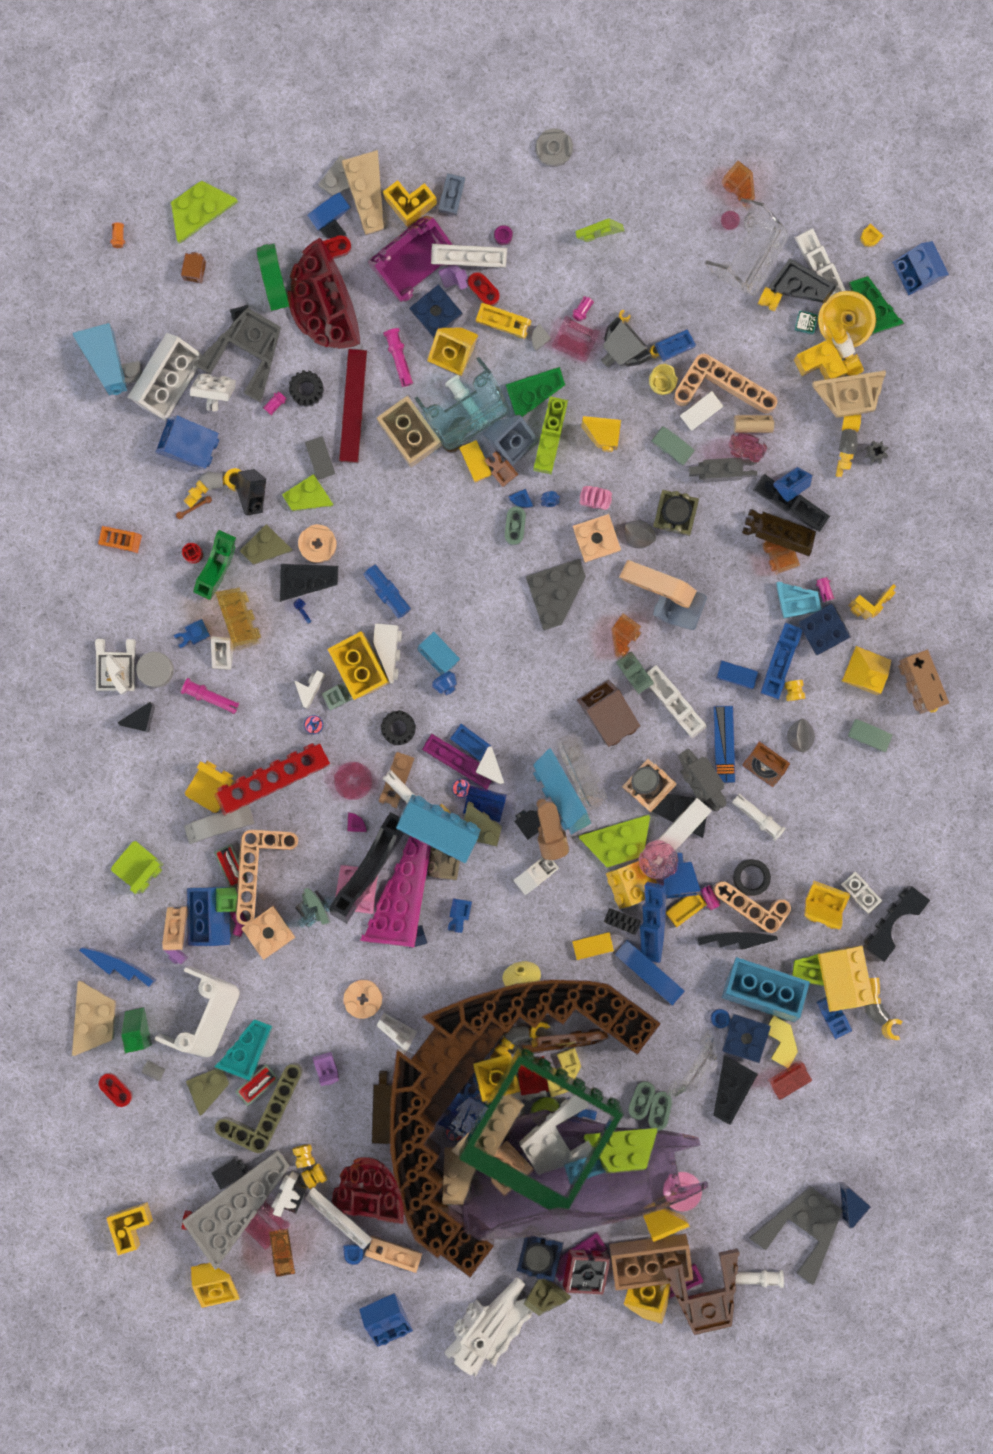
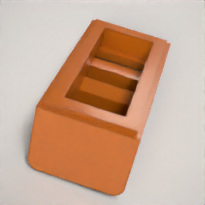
[98,526,142,553]

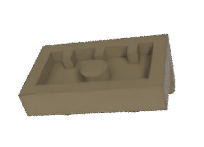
[428,846,460,880]

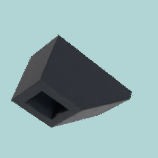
[236,469,266,516]

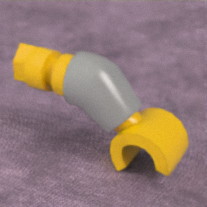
[183,468,241,508]

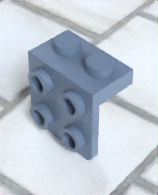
[653,592,707,630]

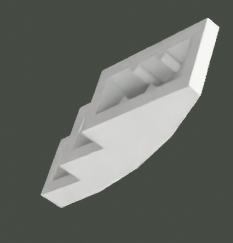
[794,228,846,296]
[647,665,707,739]
[644,798,711,868]

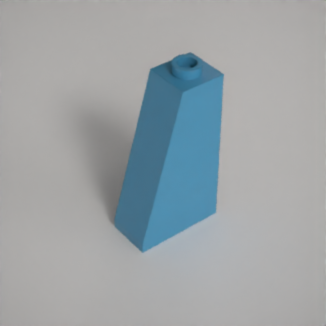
[73,323,127,396]

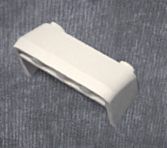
[154,966,240,1057]

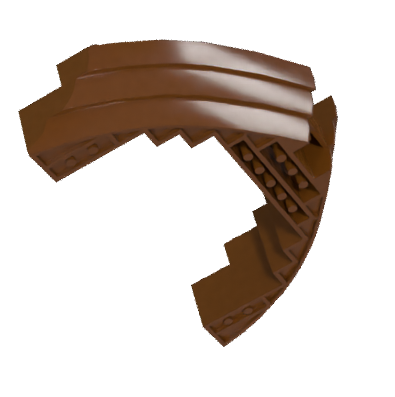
[390,979,661,1278]

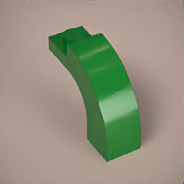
[256,243,290,311]
[193,530,236,600]

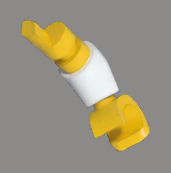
[828,321,864,376]

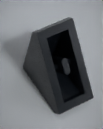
[118,702,155,732]

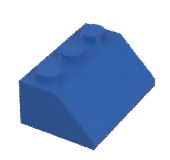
[187,887,231,946]

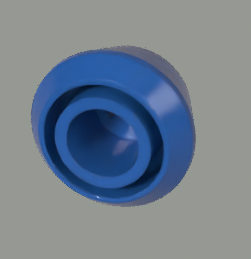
[432,671,457,696]

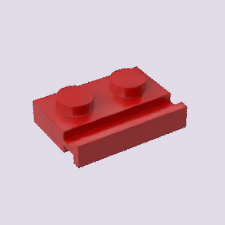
[518,1056,549,1095]

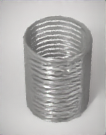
[142,1060,165,1082]

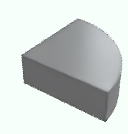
[532,324,551,351]

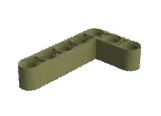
[215,1063,303,1153]

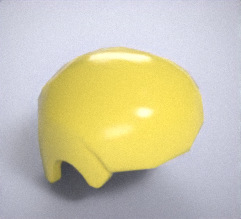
[649,364,678,395]

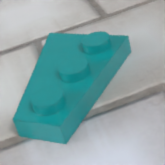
[214,1019,273,1081]

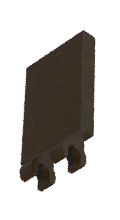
[742,509,816,557]
[372,1071,392,1144]

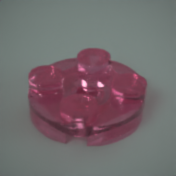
[728,433,767,462]
[334,762,373,800]
[639,840,678,880]

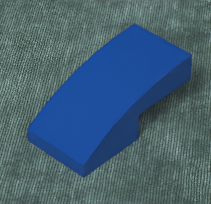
[307,192,351,231]
[816,997,852,1039]

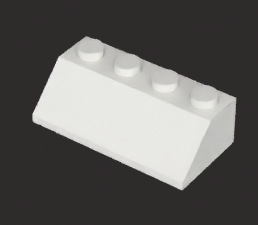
[128,333,202,421]

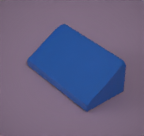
[774,467,813,502]
[716,660,758,690]

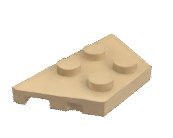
[812,370,886,418]
[72,981,116,1056]

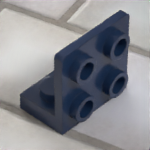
[798,604,852,655]

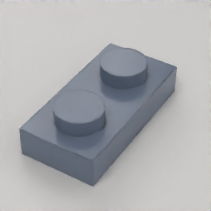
[438,173,466,216]

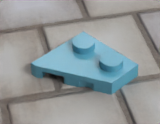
[776,582,821,619]

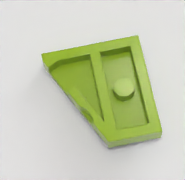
[575,218,624,242]
[282,474,334,511]
[791,950,832,986]

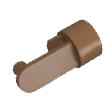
[536,798,570,860]

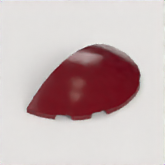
[288,238,360,349]
[331,1157,404,1224]

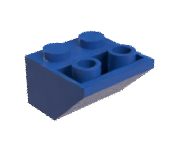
[892,241,949,296]
[359,1293,413,1347]

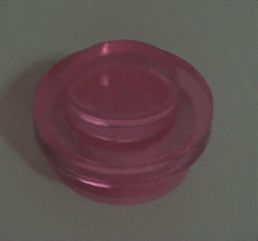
[721,211,740,230]

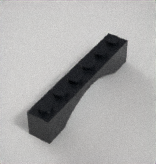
[329,812,404,924]

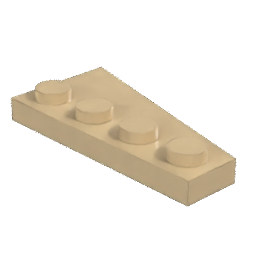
[341,150,384,235]
[451,1094,525,1156]

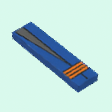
[713,706,735,783]

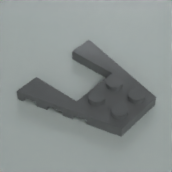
[194,308,281,403]
[749,1186,843,1285]

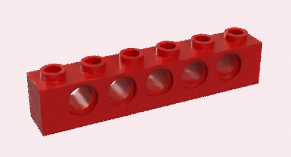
[214,743,330,816]

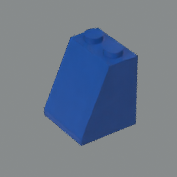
[155,415,219,469]

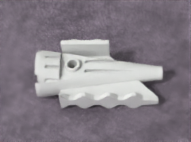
[444,1277,533,1377]

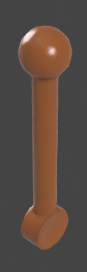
[176,496,212,519]

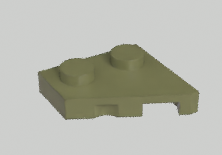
[240,524,293,565]
[464,802,502,846]

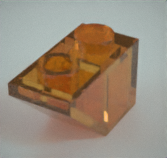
[722,160,755,207]
[762,540,800,575]
[611,613,642,659]
[269,1228,295,1277]

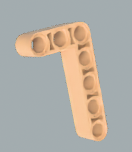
[674,354,777,414]
[236,830,298,925]

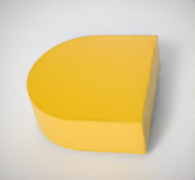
[860,223,884,247]

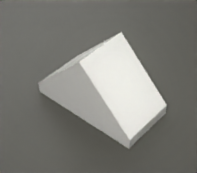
[211,636,234,670]
[476,746,504,785]

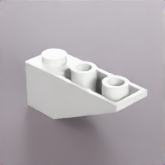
[373,624,402,684]

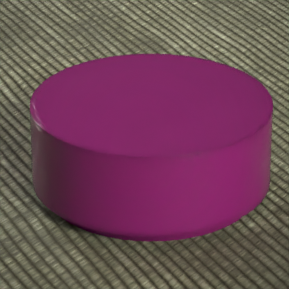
[494,225,513,245]

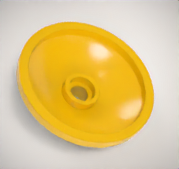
[818,291,876,348]

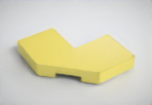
[768,1016,798,1068]
[548,1048,581,1098]

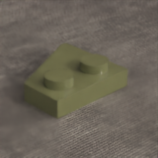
[186,1068,230,1116]
[523,1279,571,1316]

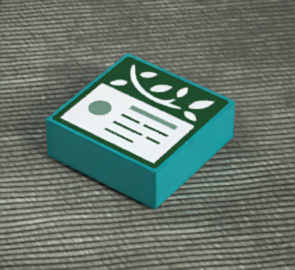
[794,311,818,335]

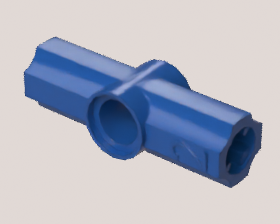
[363,564,411,619]

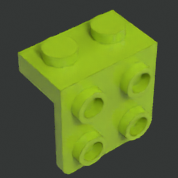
[111,841,164,894]

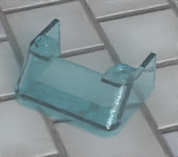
[414,357,509,450]

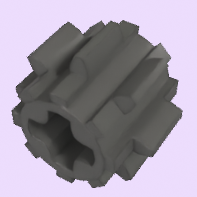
[865,441,889,465]

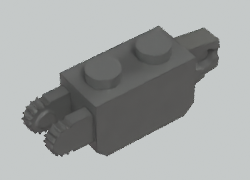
[689,457,757,482]
[678,748,727,812]

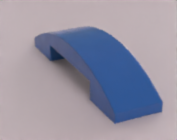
[760,623,803,700]
[615,940,685,1006]

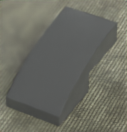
[305,436,336,480]

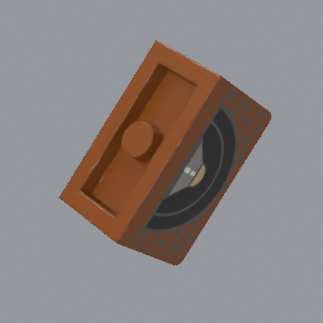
[742,741,790,787]

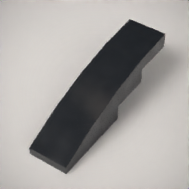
[753,474,830,532]
[695,931,778,950]

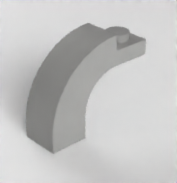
[184,805,255,844]

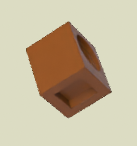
[181,252,206,284]

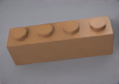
[609,1234,693,1291]

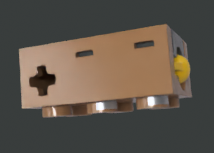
[898,649,949,714]

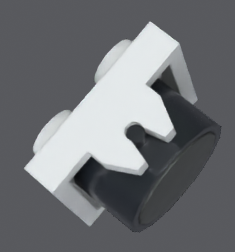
[272,1171,307,1217]

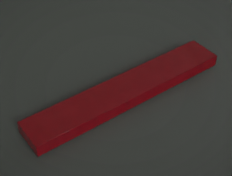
[339,349,367,464]

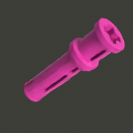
[383,328,413,387]
[181,678,240,714]

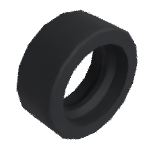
[733,859,771,896]

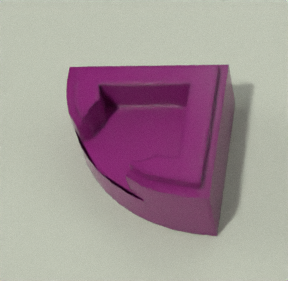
[347,812,367,832]

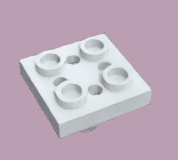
[190,374,236,411]

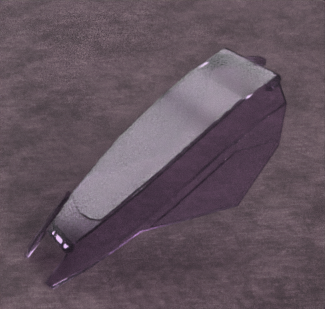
[456,1110,709,1240]

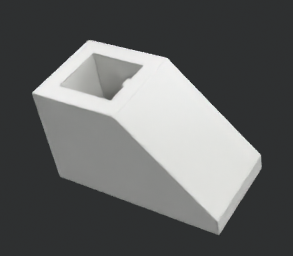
[513,857,559,895]

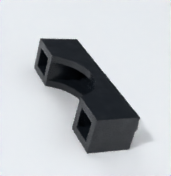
[863,886,930,962]

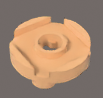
[298,524,337,563]
[343,979,382,1019]

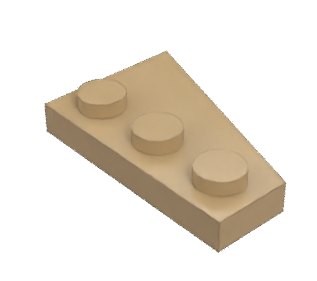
[443,1148,477,1204]

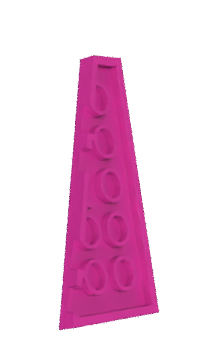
[360,836,431,948]

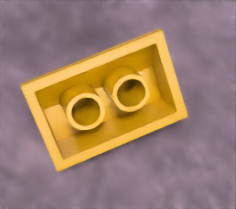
[327,631,390,700]
[818,946,874,1011]

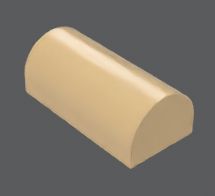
[734,415,774,433]

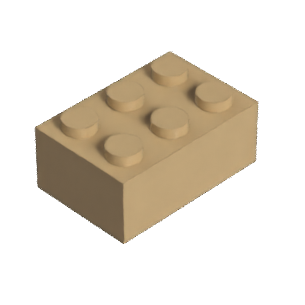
[377,396,442,468]

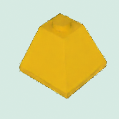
[427,327,479,376]
[581,416,621,452]
[842,646,891,695]
[473,1053,520,1102]
[642,1205,690,1242]
[191,1263,240,1308]
[624,1283,671,1324]

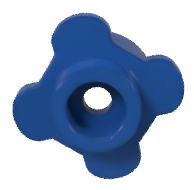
[541,491,560,507]

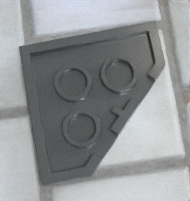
[526,558,586,631]

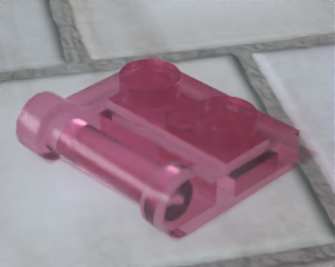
[552,316,600,363]
[245,1200,291,1251]

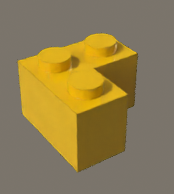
[383,180,437,228]
[794,338,848,380]
[106,1202,153,1256]

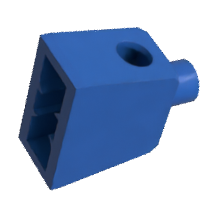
[664,853,701,899]

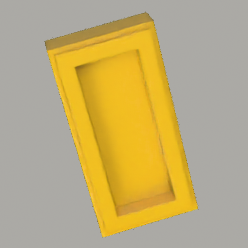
[459,440,492,483]
[666,895,707,928]
[572,932,614,960]

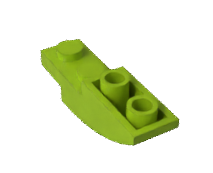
[533,396,568,475]

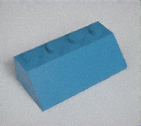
[533,748,591,835]
[396,794,481,864]
[721,957,810,1023]

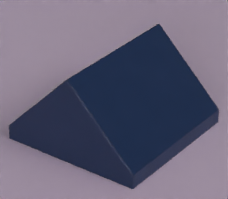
[840,1182,871,1228]

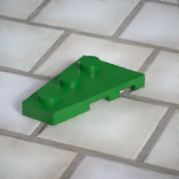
[849,276,904,335]
[505,367,565,417]

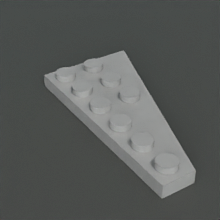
[182,1150,290,1270]

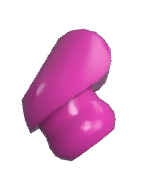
[230,912,247,937]

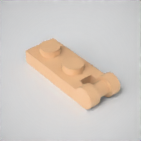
[162,906,188,950]
[365,1236,422,1273]

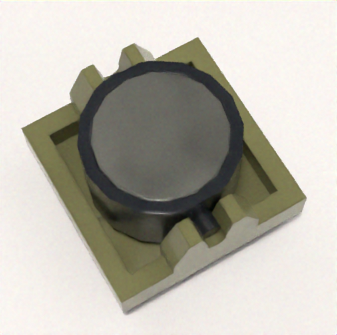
[653,489,699,536]

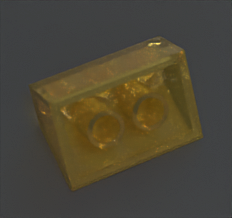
[215,587,262,651]

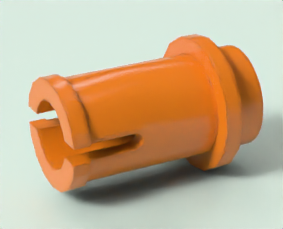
[110,222,125,248]

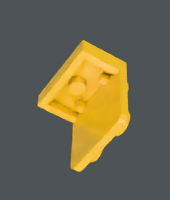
[848,584,896,620]
[185,760,235,813]
[606,858,657,909]
[804,880,850,929]

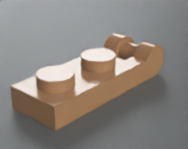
[379,752,415,809]

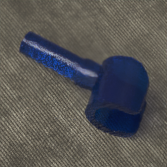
[294,598,312,624]

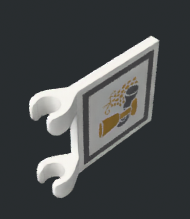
[95,639,136,691]

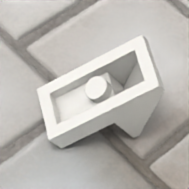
[295,670,325,709]

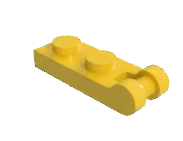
[475,303,532,339]

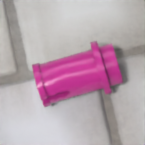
[572,296,594,322]
[263,391,286,416]
[816,577,835,602]
[700,885,721,911]

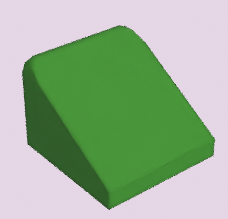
[216,888,238,912]

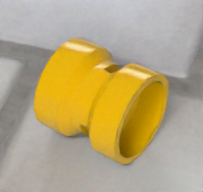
[758,287,783,312]
[784,680,806,702]
[292,1144,315,1168]
[301,1163,328,1190]

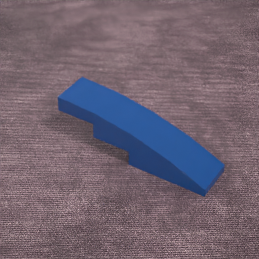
[640,882,666,963]
[79,947,156,987]

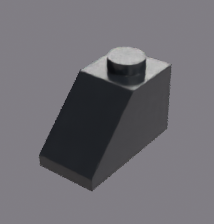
[514,810,541,840]
[212,1156,247,1190]

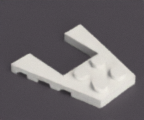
[519,1095,592,1175]

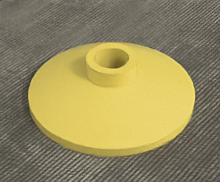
[503,961,541,986]

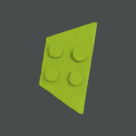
[171,180,238,244]
[578,815,650,868]
[584,1128,657,1174]

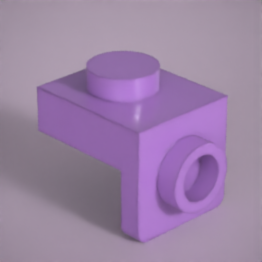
[439,265,468,290]
[164,950,188,964]
[313,1052,339,1086]

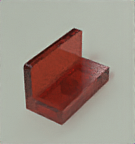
[768,1060,812,1100]

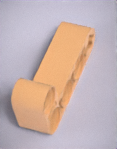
[619,560,697,608]
[713,881,791,933]

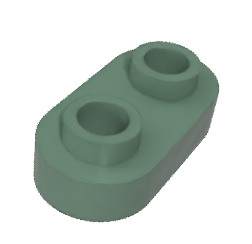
[505,506,526,545]
[628,1081,655,1119]
[648,1091,672,1131]

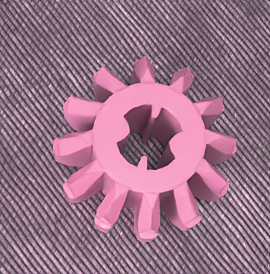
[579,486,612,510]

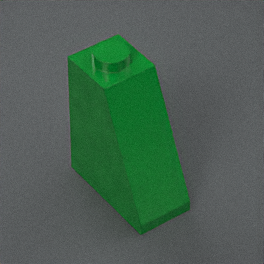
[121,1007,152,1054]

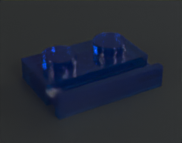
[463,785,507,823]

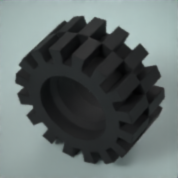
[289,370,324,407]
[381,710,416,746]
[604,908,641,935]

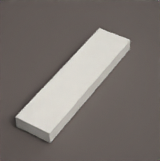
[431,244,507,267]
[305,1188,372,1249]

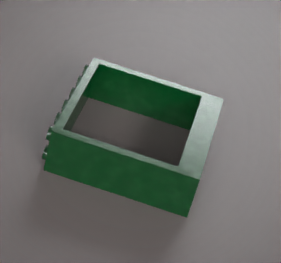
[459,1047,624,1219]

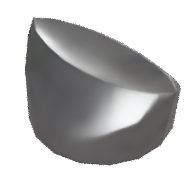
[625,520,656,549]
[787,718,815,753]

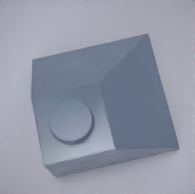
[483,415,539,467]

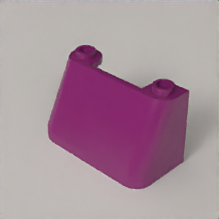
[367,216,453,302]

